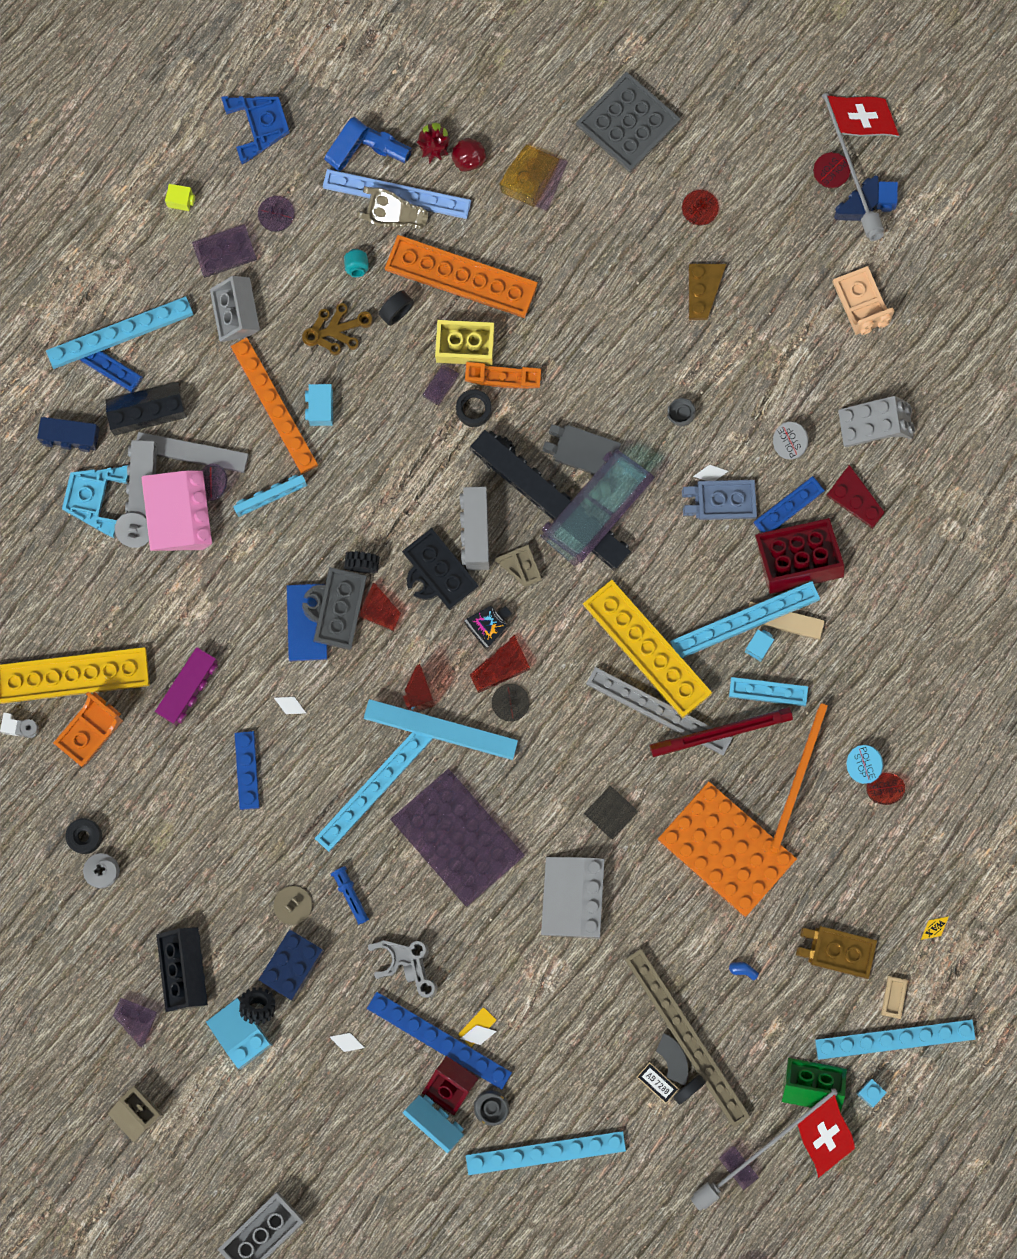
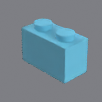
[305,384,333,426]

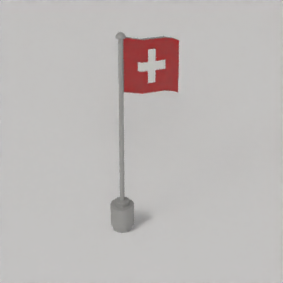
[822,93,899,241]
[690,1089,855,1211]

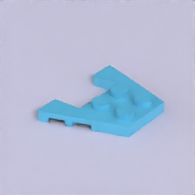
[62,466,129,538]

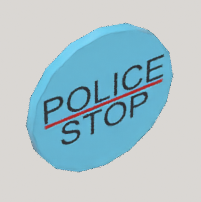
[846,745,883,784]

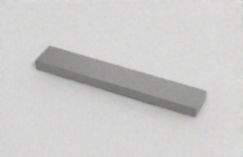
[136,432,249,473]

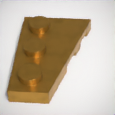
[689,264,726,320]

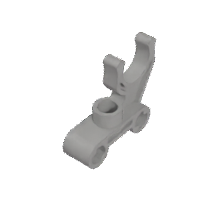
[368,940,438,998]

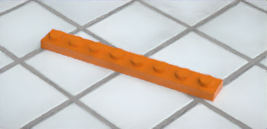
[231,337,318,475]

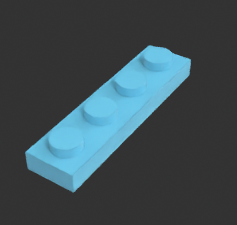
[233,475,307,517]
[729,677,808,707]

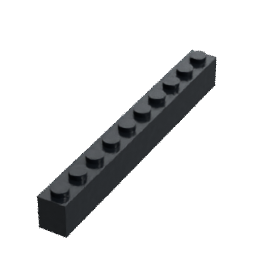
[470,430,631,572]

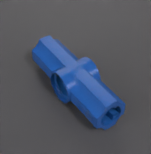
[361,127,412,163]

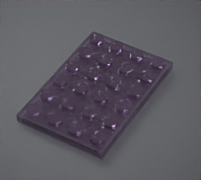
[390,768,525,908]

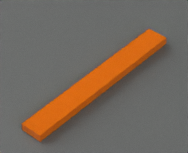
[770,703,828,853]

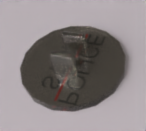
[492,684,530,722]

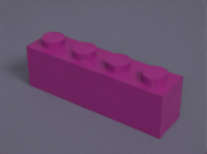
[155,647,218,726]

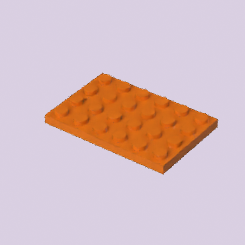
[657,782,797,918]

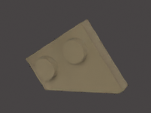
[495,545,543,588]

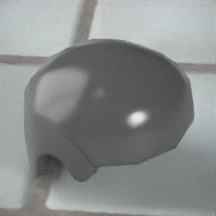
[667,398,696,427]

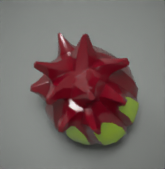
[417,123,450,164]

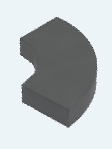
[656,1033,688,1086]

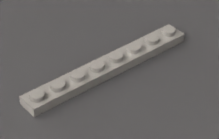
[586,667,732,756]

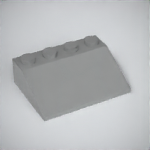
[541,857,604,939]

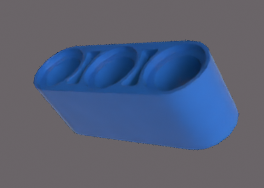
[324,117,369,171]

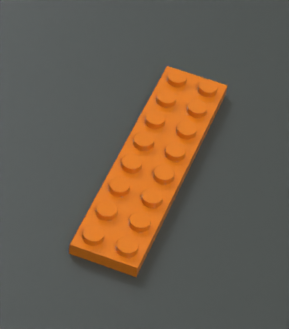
[385,235,538,318]

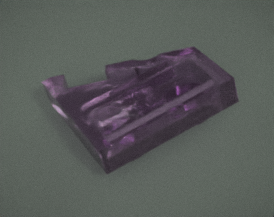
[113,998,158,1048]

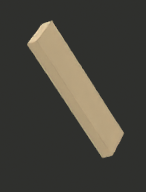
[748,602,825,640]

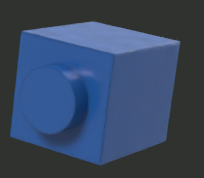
[876,182,898,212]

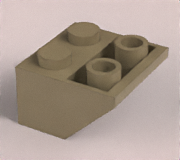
[108,1086,164,1143]

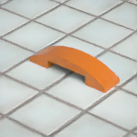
[465,362,541,389]

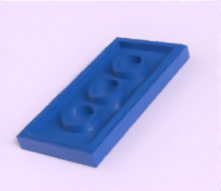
[287,584,328,662]

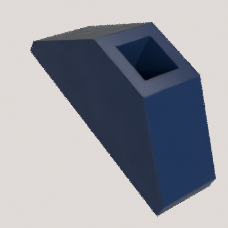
[834,175,878,221]

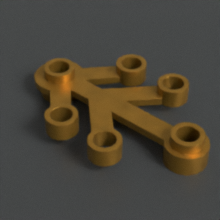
[302,303,373,356]

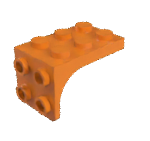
[53,692,123,768]

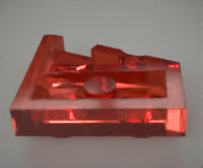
[358,583,401,632]

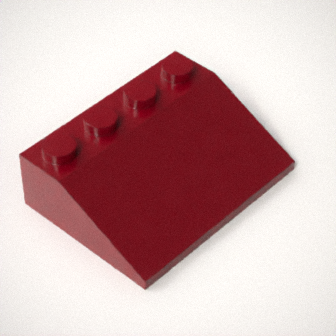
[755,518,844,594]

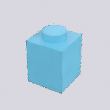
[745,630,774,662]
[856,1079,887,1107]

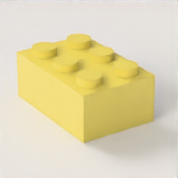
[435,320,495,365]

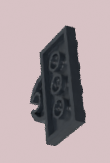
[402,528,479,611]

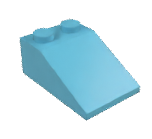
[206,998,272,1069]

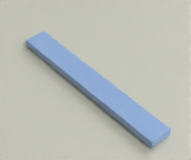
[323,169,471,219]

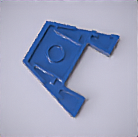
[221,96,290,164]

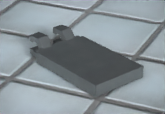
[543,424,621,480]

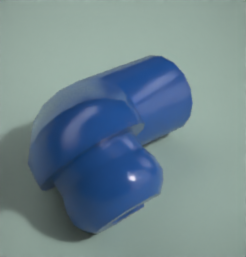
[729,962,759,980]

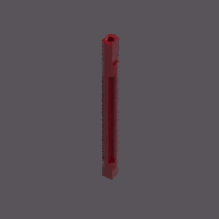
[649,707,793,758]

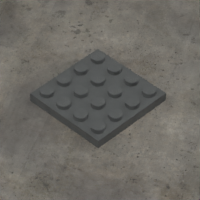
[576,72,681,173]

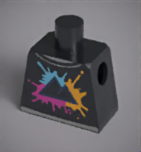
[464,606,512,652]

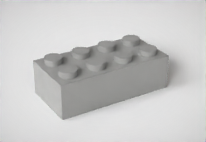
[460,487,490,570]
[217,1192,306,1259]

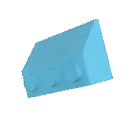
[403,1095,465,1153]

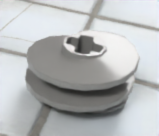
[83,853,120,889]

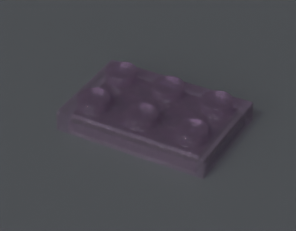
[192,224,257,278]

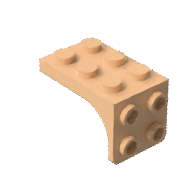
[832,266,895,335]

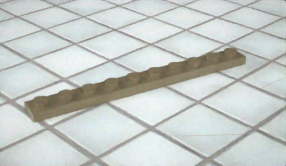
[625,949,750,1128]

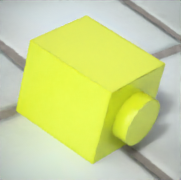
[165,184,195,211]

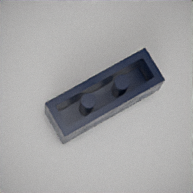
[37,417,100,452]

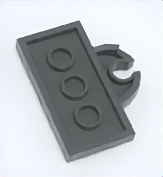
[302,567,367,650]

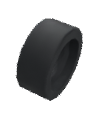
[378,290,414,326]
[456,389,492,427]

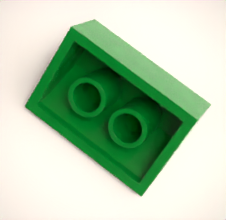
[782,1058,847,1113]

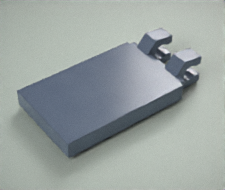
[682,480,757,520]

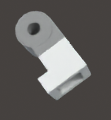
[0,713,39,738]

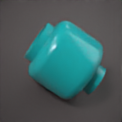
[344,249,369,278]

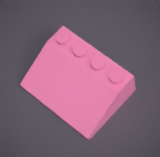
[141,471,212,551]

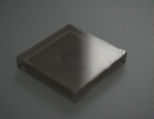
[584,786,639,840]

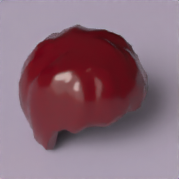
[451,138,486,172]

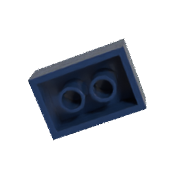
[258,929,325,1001]

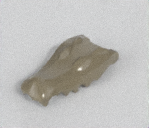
[356,186,428,229]

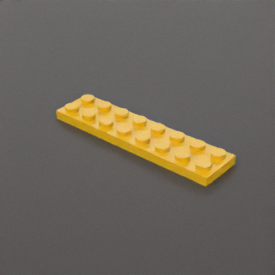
[583,580,712,719]
[0,647,150,704]

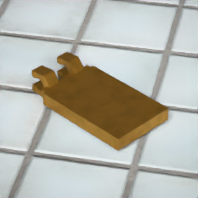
[796,926,877,979]

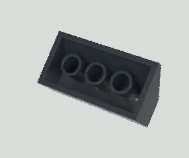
[105,382,187,436]
[156,927,208,1012]

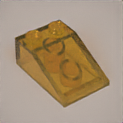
[499,144,559,207]

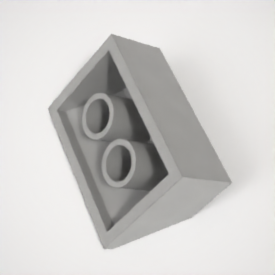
[210,276,260,342]

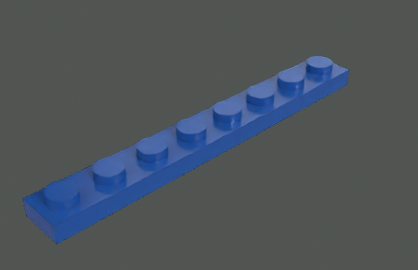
[367,992,512,1090]

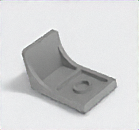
[838,396,915,448]

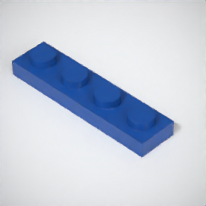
[234,731,260,810]

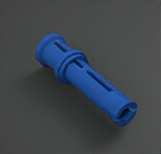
[330,866,370,925]

